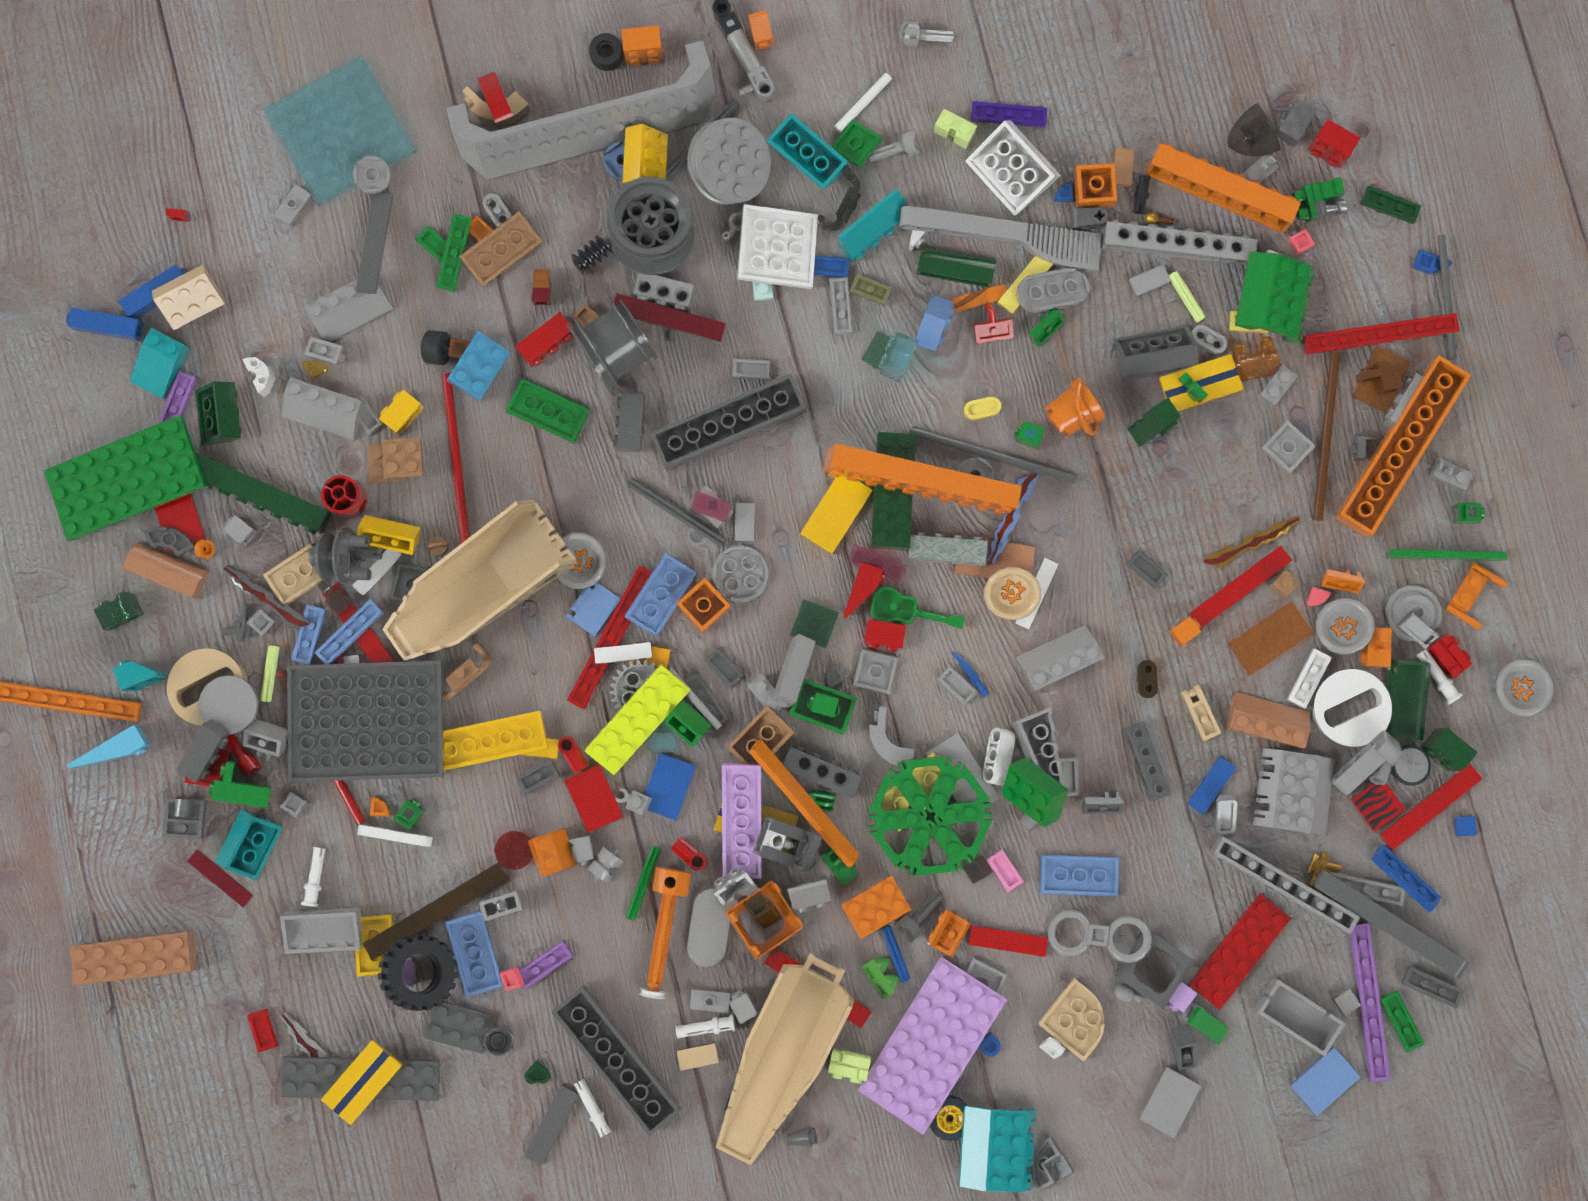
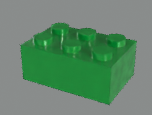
[789,679,857,735]
[1001,757,1068,827]

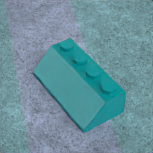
[766,113,848,190]
[837,188,907,263]

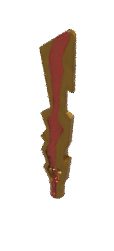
[1202,516,1300,568]

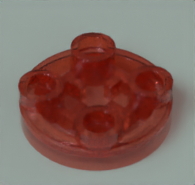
[494,831,533,870]

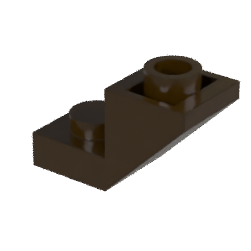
[744,892,781,929]

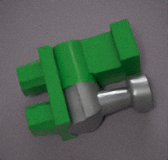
[1291,177,1347,223]

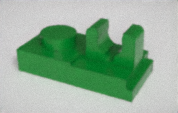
[1029,310,1065,348]
[820,847,859,886]

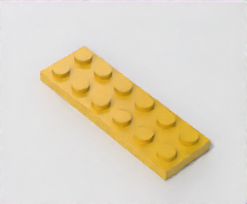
[443,711,549,771]

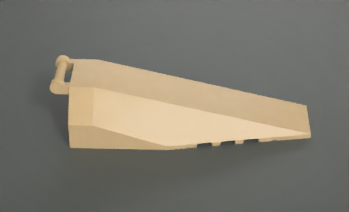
[716,952,854,1165]

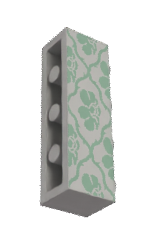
[908,532,989,566]

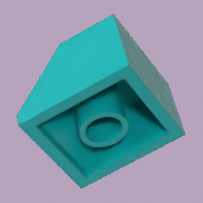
[113,660,169,692]

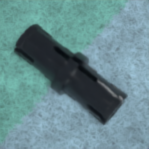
[1132,174,1151,215]

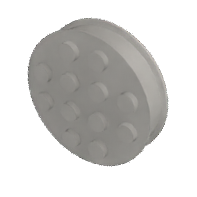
[687,118,771,204]

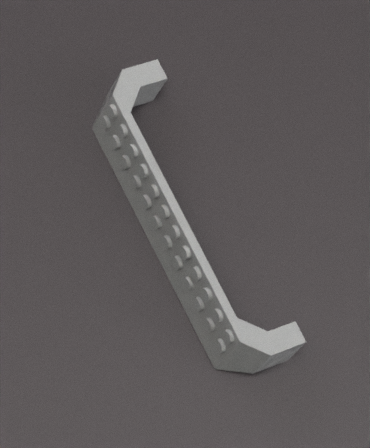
[446,40,716,179]

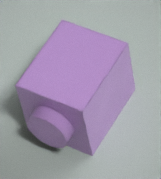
[1167,982,1197,1013]

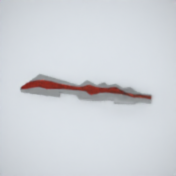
[281,1012,327,1057]

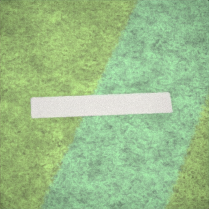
[1015,558,1058,629]

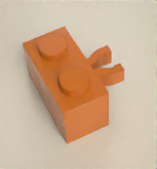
[1360,628,1392,668]

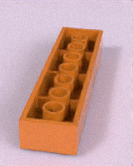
[1145,143,1301,233]

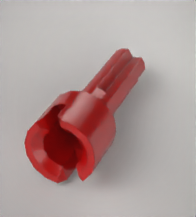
[227,734,262,778]

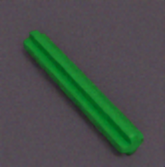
[626,846,661,921]

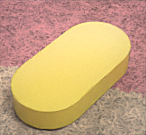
[963,397,1001,421]

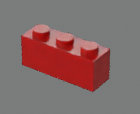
[515,312,574,368]

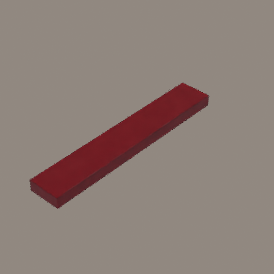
[614,293,726,342]

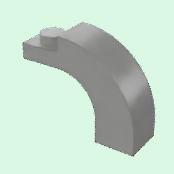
[869,706,914,768]

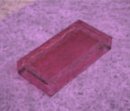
[690,491,733,523]

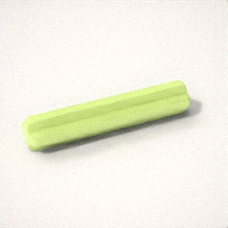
[1169,271,1205,322]
[260,645,280,702]

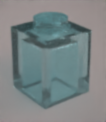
[648,733,676,753]

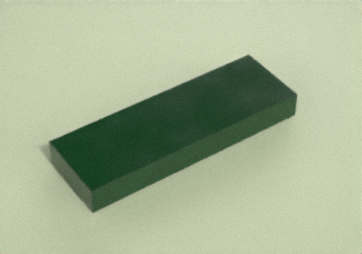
[1360,186,1421,224]

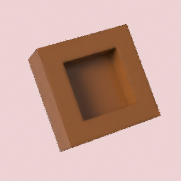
[448,338,470,359]

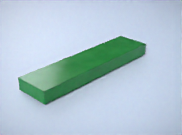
[436,213,472,292]

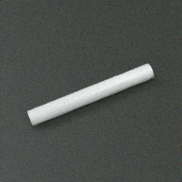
[834,73,892,133]

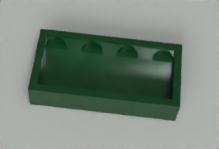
[1385,659,1431,740]

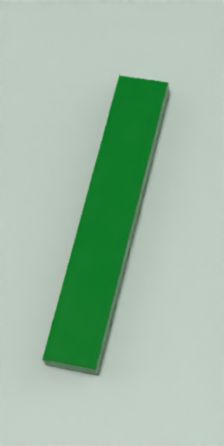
[1386,549,1507,561]

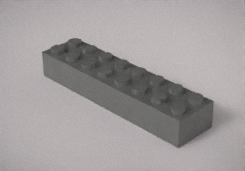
[650,374,806,471]
[551,985,682,1136]

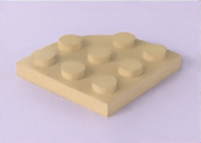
[1037,978,1105,1062]

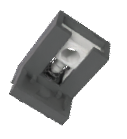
[752,816,822,874]

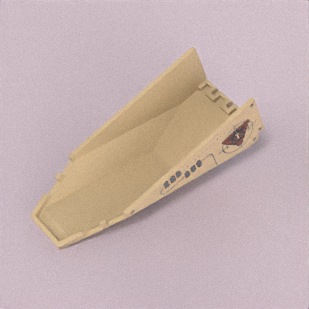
[382,500,577,661]

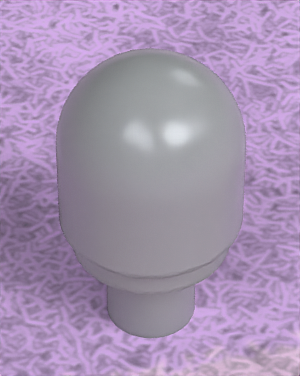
[1114,984,1142,1002]

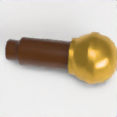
[1145,212,1174,225]

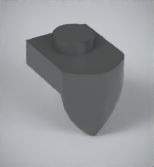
[1350,433,1379,461]

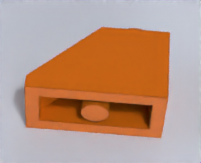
[748,10,773,50]

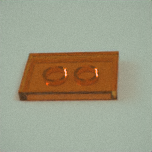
[1352,346,1411,413]

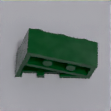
[1127,397,1181,447]

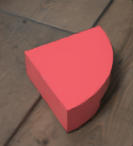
[1306,587,1331,606]

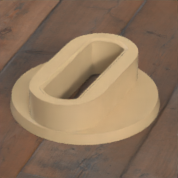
[167,649,247,726]

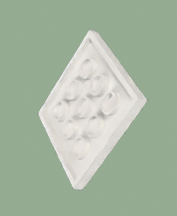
[737,204,818,289]

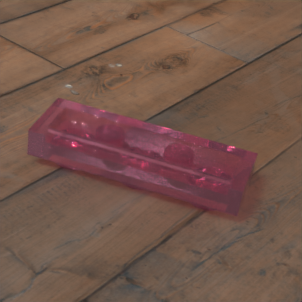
[847,544,907,584]

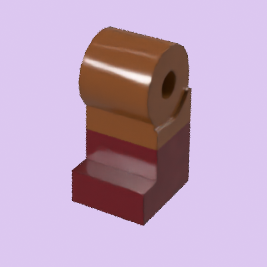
[531,269,551,305]

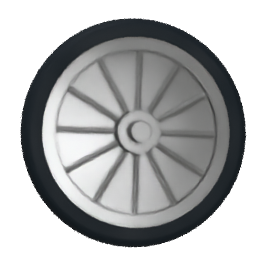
[1391,745,1431,786]

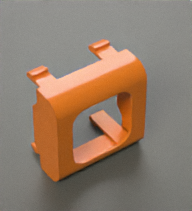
[724,880,803,960]

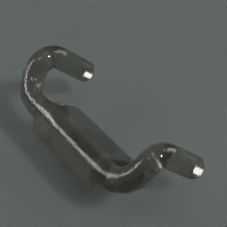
[817,166,861,231]

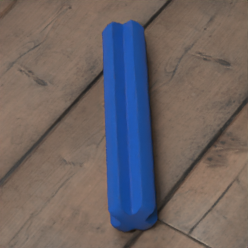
[881,926,910,982]

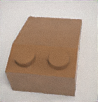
[726,705,795,768]

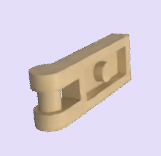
[1180,684,1221,741]

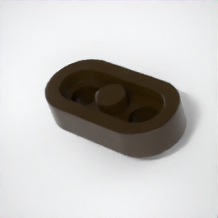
[1137,660,1158,699]

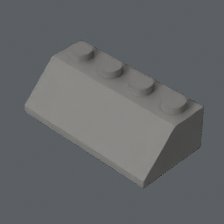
[304,279,393,342]
[282,377,366,441]
[1016,625,1104,692]

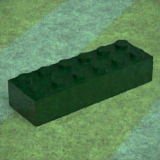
[870,432,916,551]

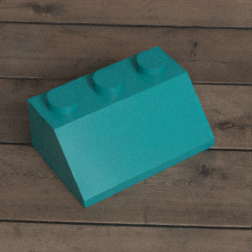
[215,809,283,880]

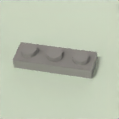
[1383,373,1423,428]

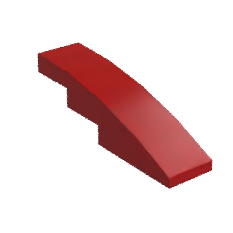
[477,71,513,123]

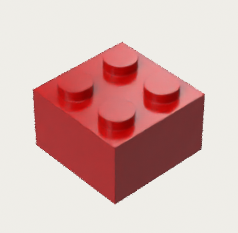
[1307,119,1360,169]

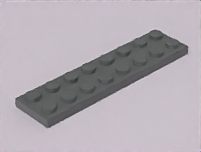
[281,1056,440,1101]

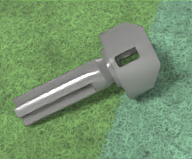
[899,21,954,47]
[869,128,923,162]

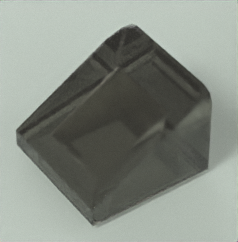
[963,855,992,884]

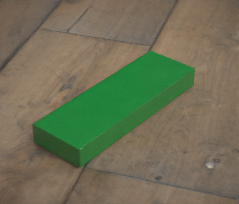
[1380,990,1424,1053]

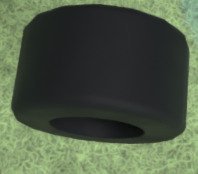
[589,33,624,71]
[421,330,450,365]

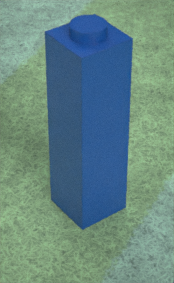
[118,264,187,319]
[66,307,144,342]

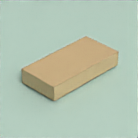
[677,1043,719,1071]

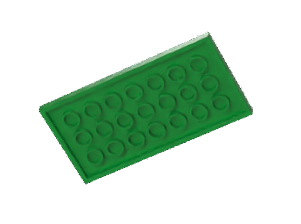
[43,415,207,542]

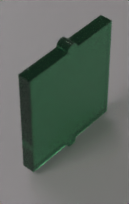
[861,331,905,375]

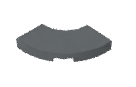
[143,527,195,557]

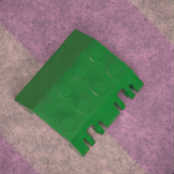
[1235,252,1315,344]

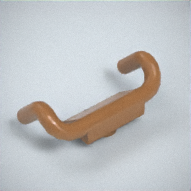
[443,641,492,701]

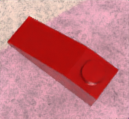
[843,561,886,618]

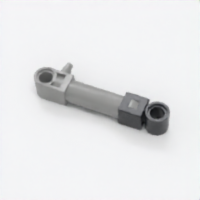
[712,0,774,103]

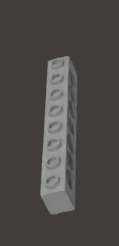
[1102,220,1258,266]
[1209,836,1360,934]

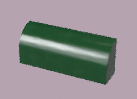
[916,245,996,288]

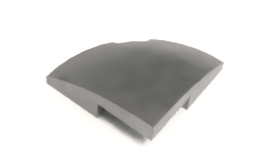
[1032,1137,1075,1193]

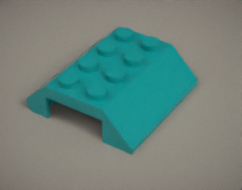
[959,1105,1037,1192]

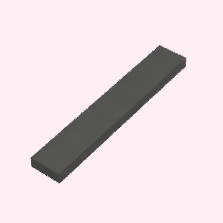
[356,192,393,294]

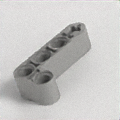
[1331,730,1402,795]

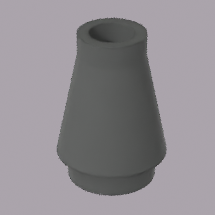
[787,1127,817,1147]

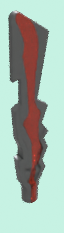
[223,565,310,629]

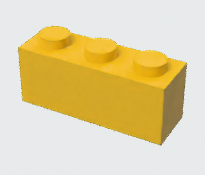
[357,515,421,555]

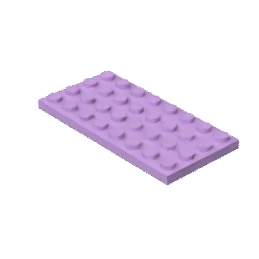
[858,957,1008,1135]

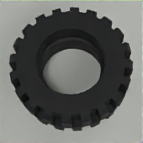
[378,935,458,1011]

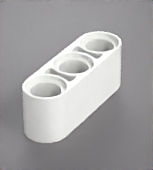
[982,728,1015,786]

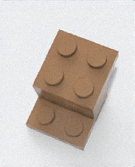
[367,438,423,484]

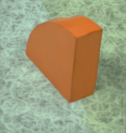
[370,796,391,816]

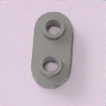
[482,194,512,227]
[1191,325,1227,355]

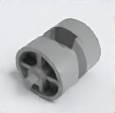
[587,847,624,884]

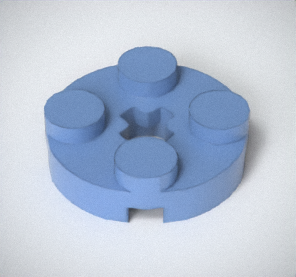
[604,142,625,181]

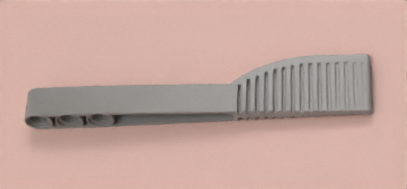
[900,206,1102,272]

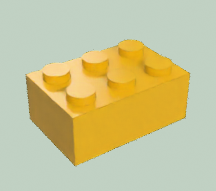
[623,124,668,184]

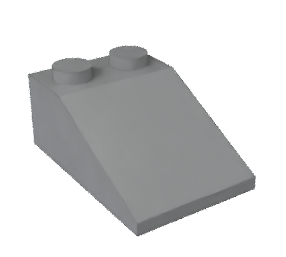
[787,877,831,913]

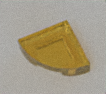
[301,361,328,380]

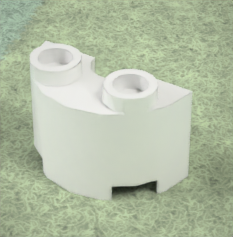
[243,357,275,397]

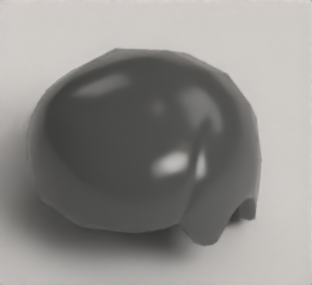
[484,1026,514,1056]

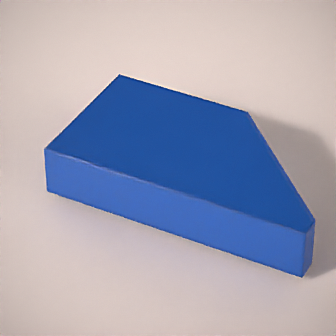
[1412,249,1453,275]

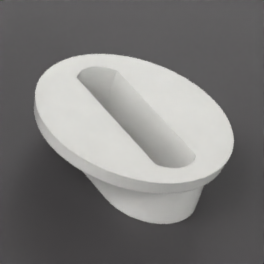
[1312,669,1392,747]

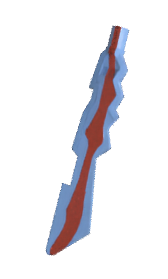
[987,473,1039,564]

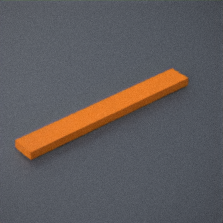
[0,682,142,722]
[749,739,860,868]

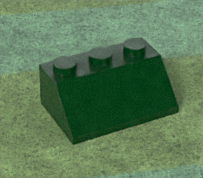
[195,381,242,446]

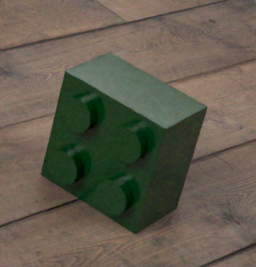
[1421,727,1478,771]

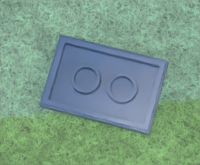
[1289,1046,1360,1116]

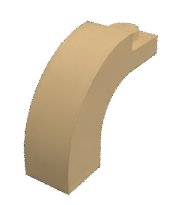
[462,86,531,126]

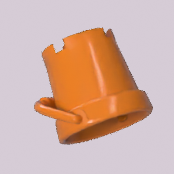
[1043,377,1106,440]

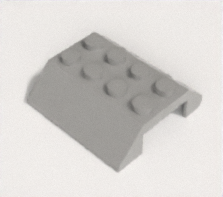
[1253,748,1335,836]

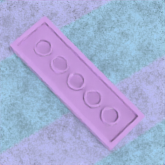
[722,763,762,879]

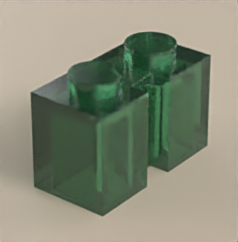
[93,591,144,632]

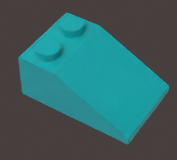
[130,328,191,399]

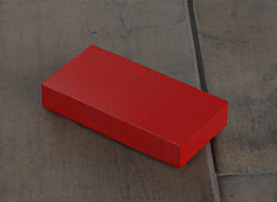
[247,1008,279,1053]

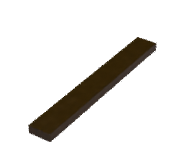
[363,862,509,960]

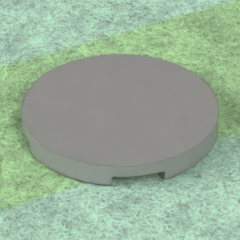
[712,545,769,603]
[198,676,258,734]

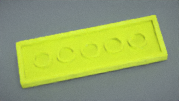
[585,664,691,775]

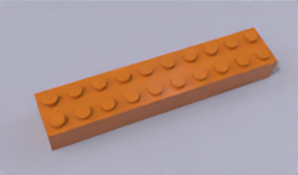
[1334,355,1471,538]
[823,443,1022,515]

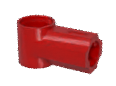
[558,736,589,774]
[671,837,708,871]

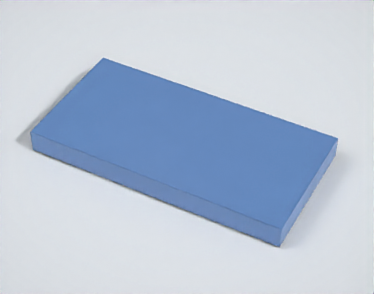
[624,552,697,637]
[1040,854,1119,897]
[445,911,504,997]

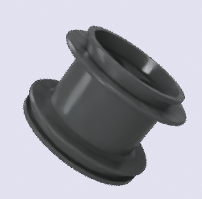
[607,176,694,275]
[567,297,658,396]

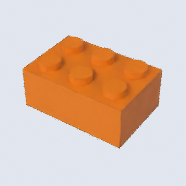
[841,875,911,939]

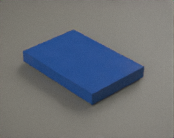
[645,753,696,821]

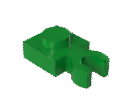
[1178,372,1208,403]

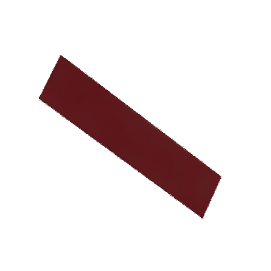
[187,850,253,908]

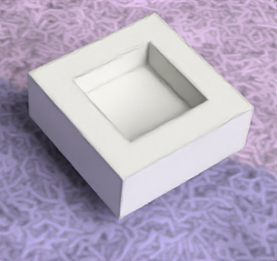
[1039,1037,1065,1059]

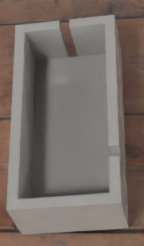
[1252,978,1345,1057]

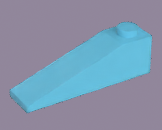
[67,725,151,769]

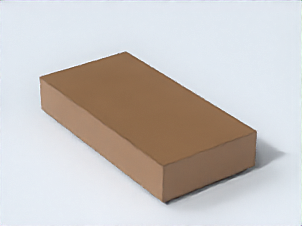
[1114,147,1134,187]

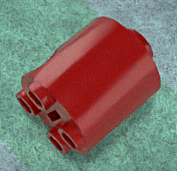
[321,475,368,518]

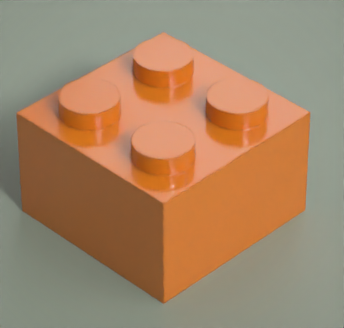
[621,25,664,66]
[1073,163,1117,208]
[676,578,731,633]

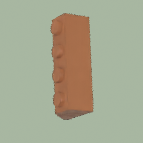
[1225,692,1310,749]

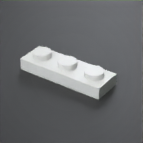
[1287,648,1332,709]

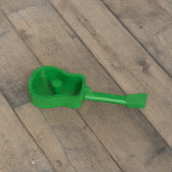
[871,587,965,629]

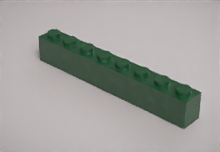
[196,453,332,535]

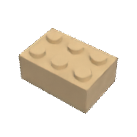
[152,264,225,330]

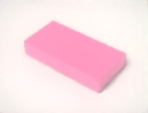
[986,849,1024,892]

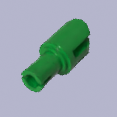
[806,789,836,812]

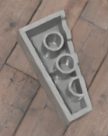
[1011,707,1064,786]

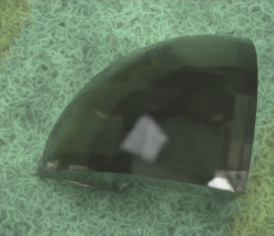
[1227,103,1280,156]

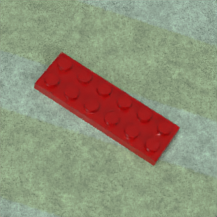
[1188,893,1291,1010]

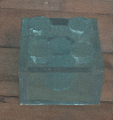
[878,332,918,382]

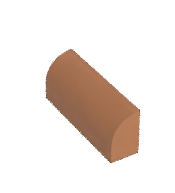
[122,542,210,599]

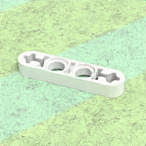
[357,824,433,847]

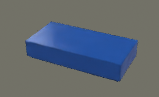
[814,255,849,278]

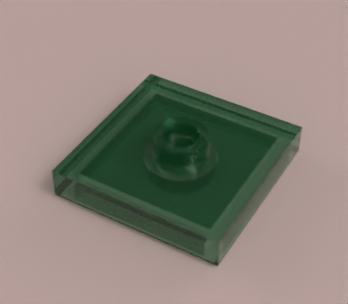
[790,599,839,649]

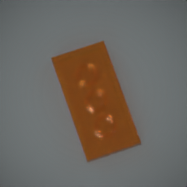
[1227,601,1313,675]

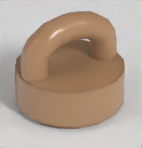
[427,537,448,556]

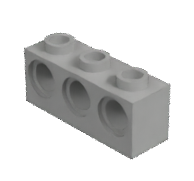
[633,273,695,311]

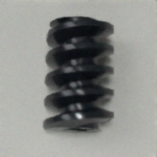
[571,235,613,276]

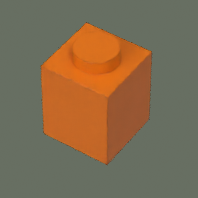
[1168,616,1202,647]

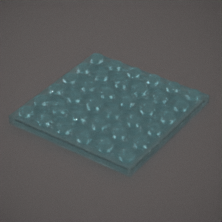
[263,55,417,206]

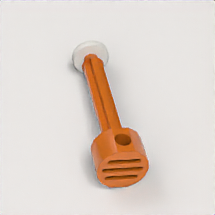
[638,867,692,999]

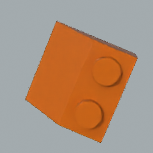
[528,828,577,878]

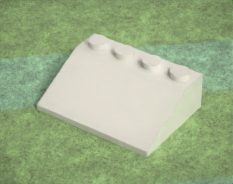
[965,120,1061,216]

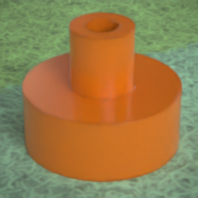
[194,539,215,559]

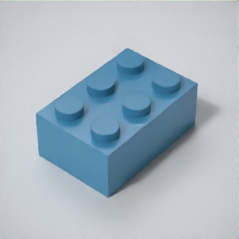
[446,331,510,401]

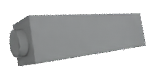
[772,634,816,708]

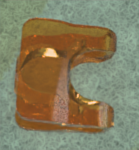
[1232,336,1280,381]

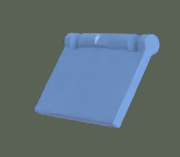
[565,583,621,637]

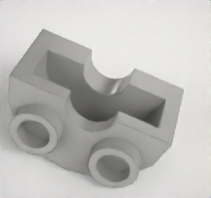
[714,866,759,910]

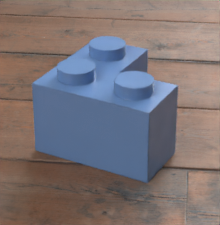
[914,295,954,351]

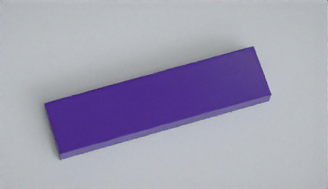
[971,101,1047,128]

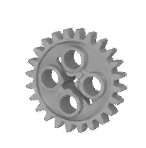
[609,659,658,709]

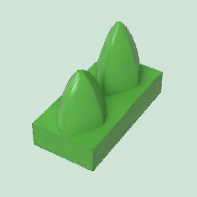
[860,957,898,999]

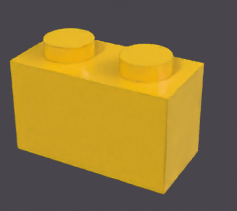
[379,390,424,436]

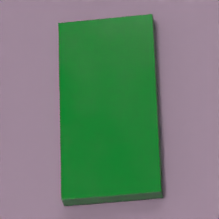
[505,378,591,444]

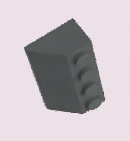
[1113,325,1198,378]

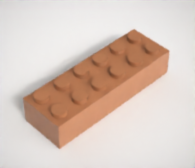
[70,930,198,986]

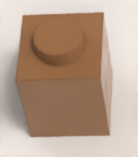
[1268,570,1300,599]

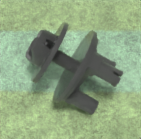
[309,527,383,585]

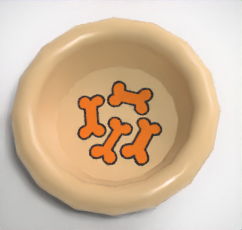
[984,567,1041,620]

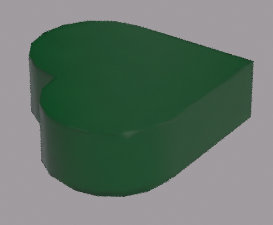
[524,1059,551,1084]

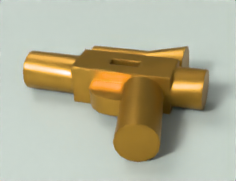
[1307,852,1342,887]

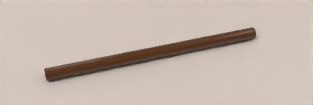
[1313,351,1340,521]

